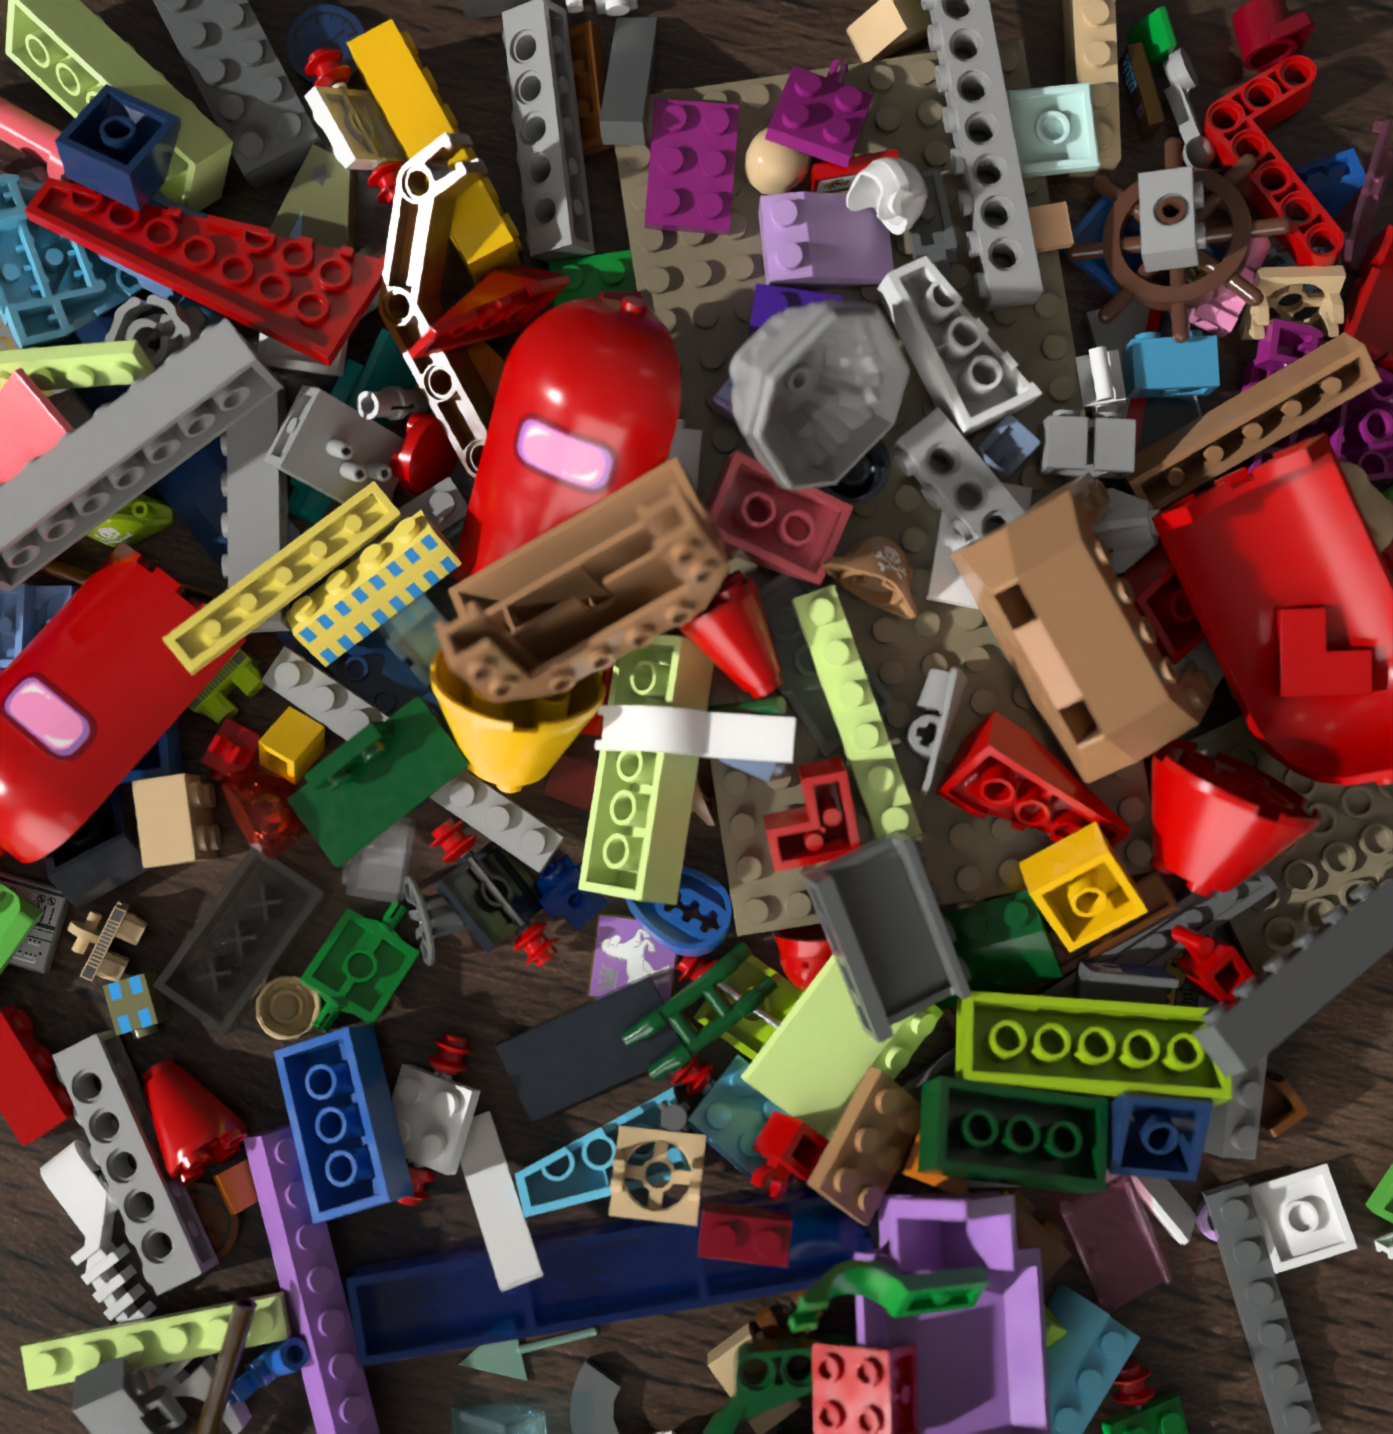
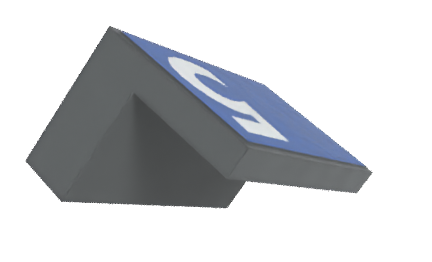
[1074,960,1179,1005]

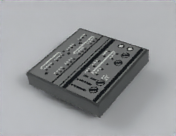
[0,870,70,974]

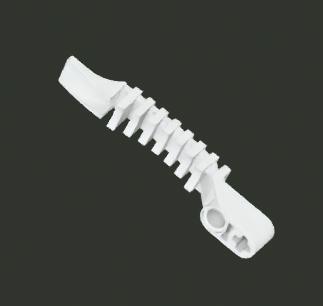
[40,1140,252,1434]

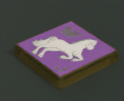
[587,912,678,1003]

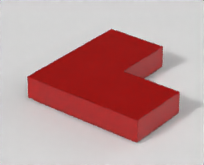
[1277,607,1372,697]

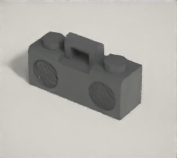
[73,1357,189,1434]

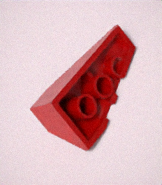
[408,265,571,359]
[936,711,1130,847]

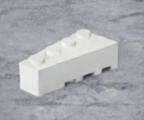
[876,256,1043,437]

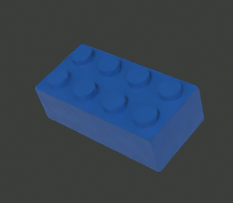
[274,1026,415,1224]

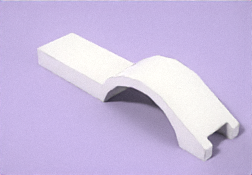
[595,705,796,763]

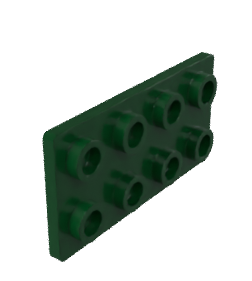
[288,697,470,867]

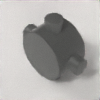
[657,1101,690,1133]

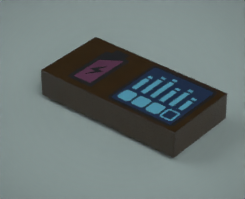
[1118,42,1165,140]

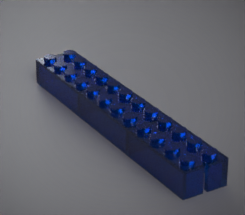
[346,1187,874,1367]

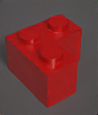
[763,757,860,872]

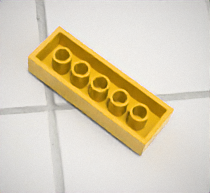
[347,19,523,286]

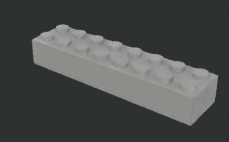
[0,319,283,593]

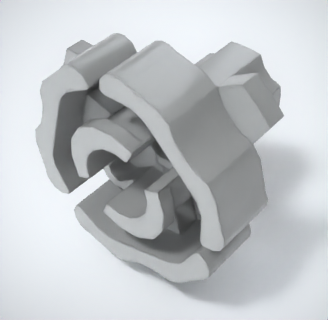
[104,294,209,385]

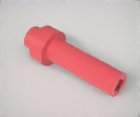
[0,97,84,186]

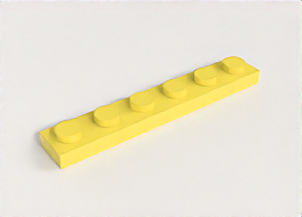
[162,481,401,676]

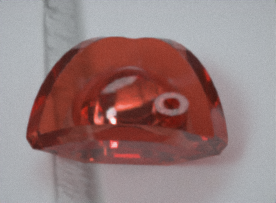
[220,770,308,859]

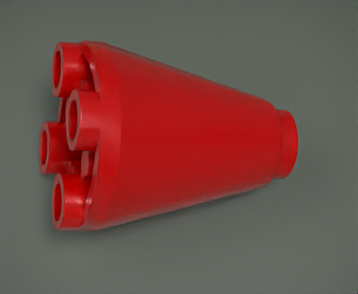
[678,570,783,699]
[141,1059,248,1186]

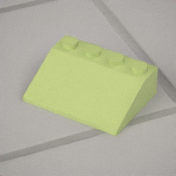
[741,955,944,1141]

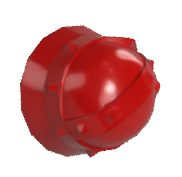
[773,923,833,991]

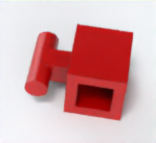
[1171,925,1256,1005]

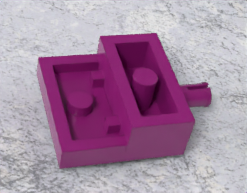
[765,59,874,168]

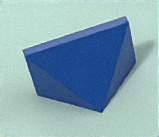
[1272,148,1367,219]

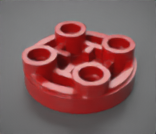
[389,412,458,496]

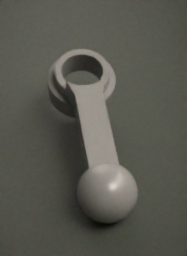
[1163,48,1216,169]

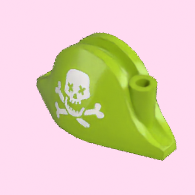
[86,493,175,547]

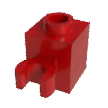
[200,717,263,786]
[750,1111,829,1201]

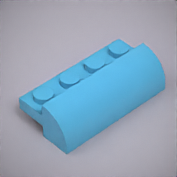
[1046,1284,1140,1434]

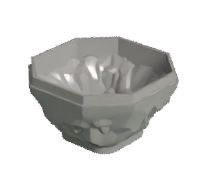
[730,299,910,490]

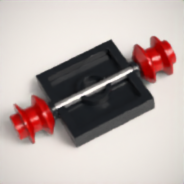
[430,818,559,967]

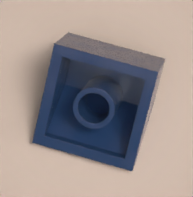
[55,84,181,212]
[1107,1091,1214,1181]

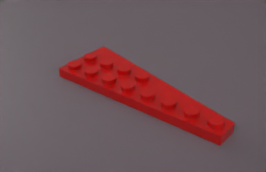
[24,178,386,366]

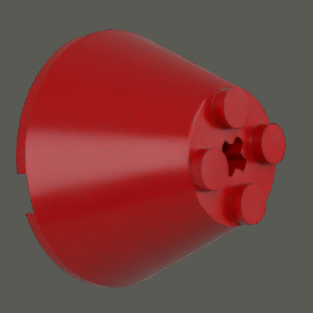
[1149,738,1322,897]

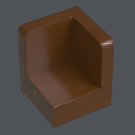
[1259,1071,1310,1137]

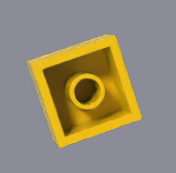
[1018,822,1148,952]

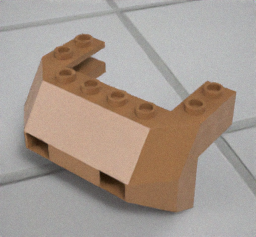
[433,456,730,702]
[949,472,1215,783]

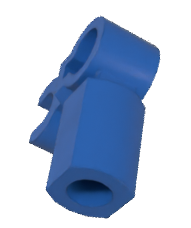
[229,1337,310,1405]

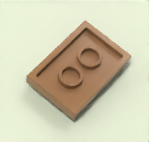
[807,1066,921,1226]

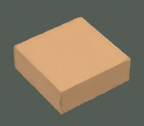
[1028,201,1074,253]

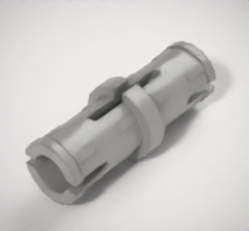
[356,386,429,420]

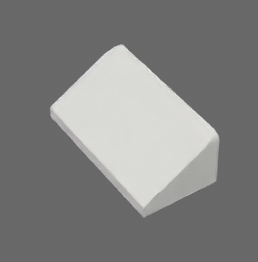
[1121,1175,1196,1245]

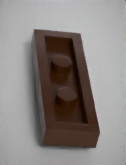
[568,21,613,157]

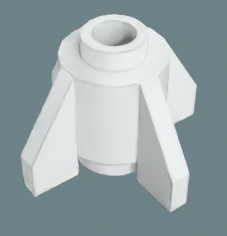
[1092,488,1161,574]

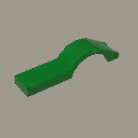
[789,1259,990,1331]

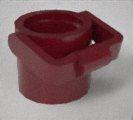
[1232,0,1315,74]

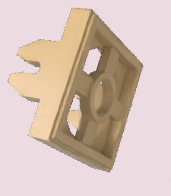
[1238,265,1346,340]
[609,1125,706,1226]

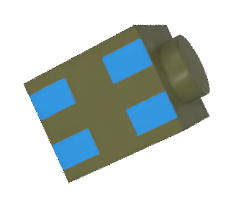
[103,970,170,1039]

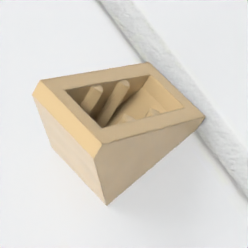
[847,0,932,63]

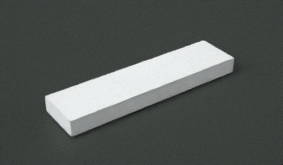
[460,1111,544,1292]

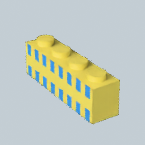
[284,510,462,667]

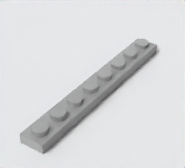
[261,646,566,873]

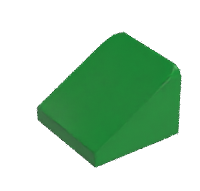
[1127,6,1177,66]

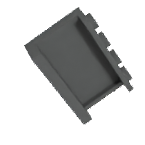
[802,830,972,1043]

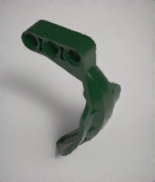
[702,1333,858,1434]

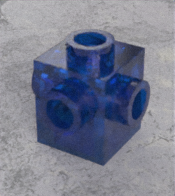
[535,854,609,931]

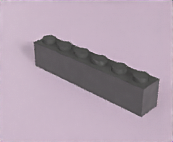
[1193,878,1393,1077]

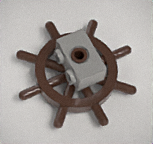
[1066,137,1292,344]

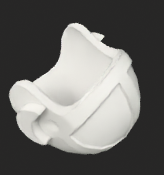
[846,157,928,235]

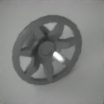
[403,875,463,966]

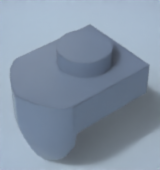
[977,413,1043,479]

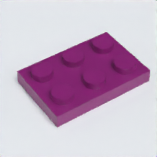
[644,98,740,235]

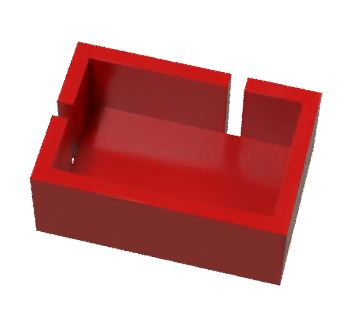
[1331,224,1393,374]

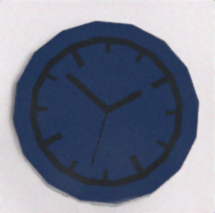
[285,4,366,86]

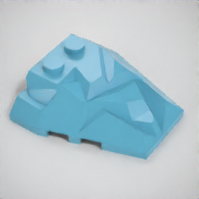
[0,174,144,349]

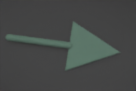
[458,1317,599,1381]

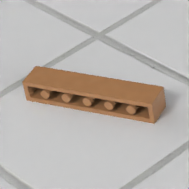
[1122,332,1381,510]

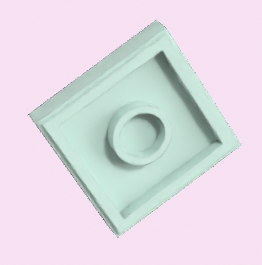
[1006,82,1100,178]

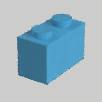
[1122,330,1220,399]

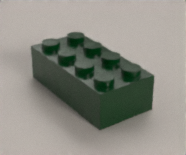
[918,1076,1108,1195]

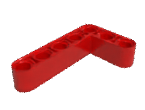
[1203,55,1344,267]

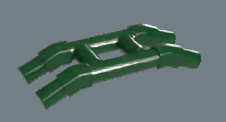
[622,942,778,1081]

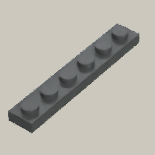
[1202,1180,1322,1434]

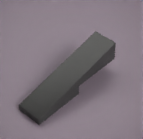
[599,17,658,145]

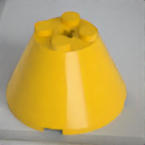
[430,647,606,793]

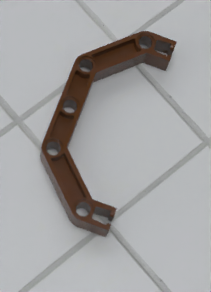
[379,133,495,478]

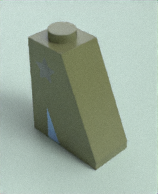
[269,144,358,249]

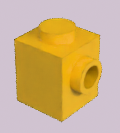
[258,706,325,785]

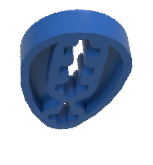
[624,866,733,957]

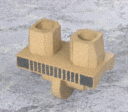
[68,900,147,982]

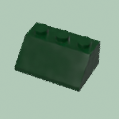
[935,890,1064,1010]

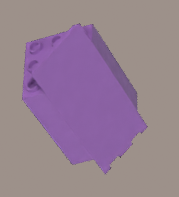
[854,1191,1051,1434]

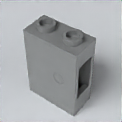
[264,385,404,504]

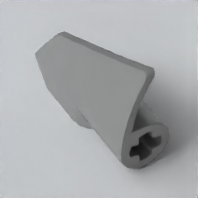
[905,667,968,796]

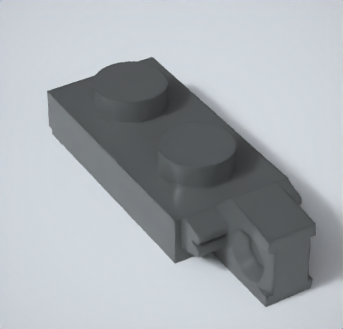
[907,167,958,284]

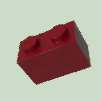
[698,1201,792,1267]

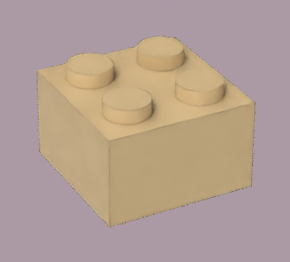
[132,773,221,868]

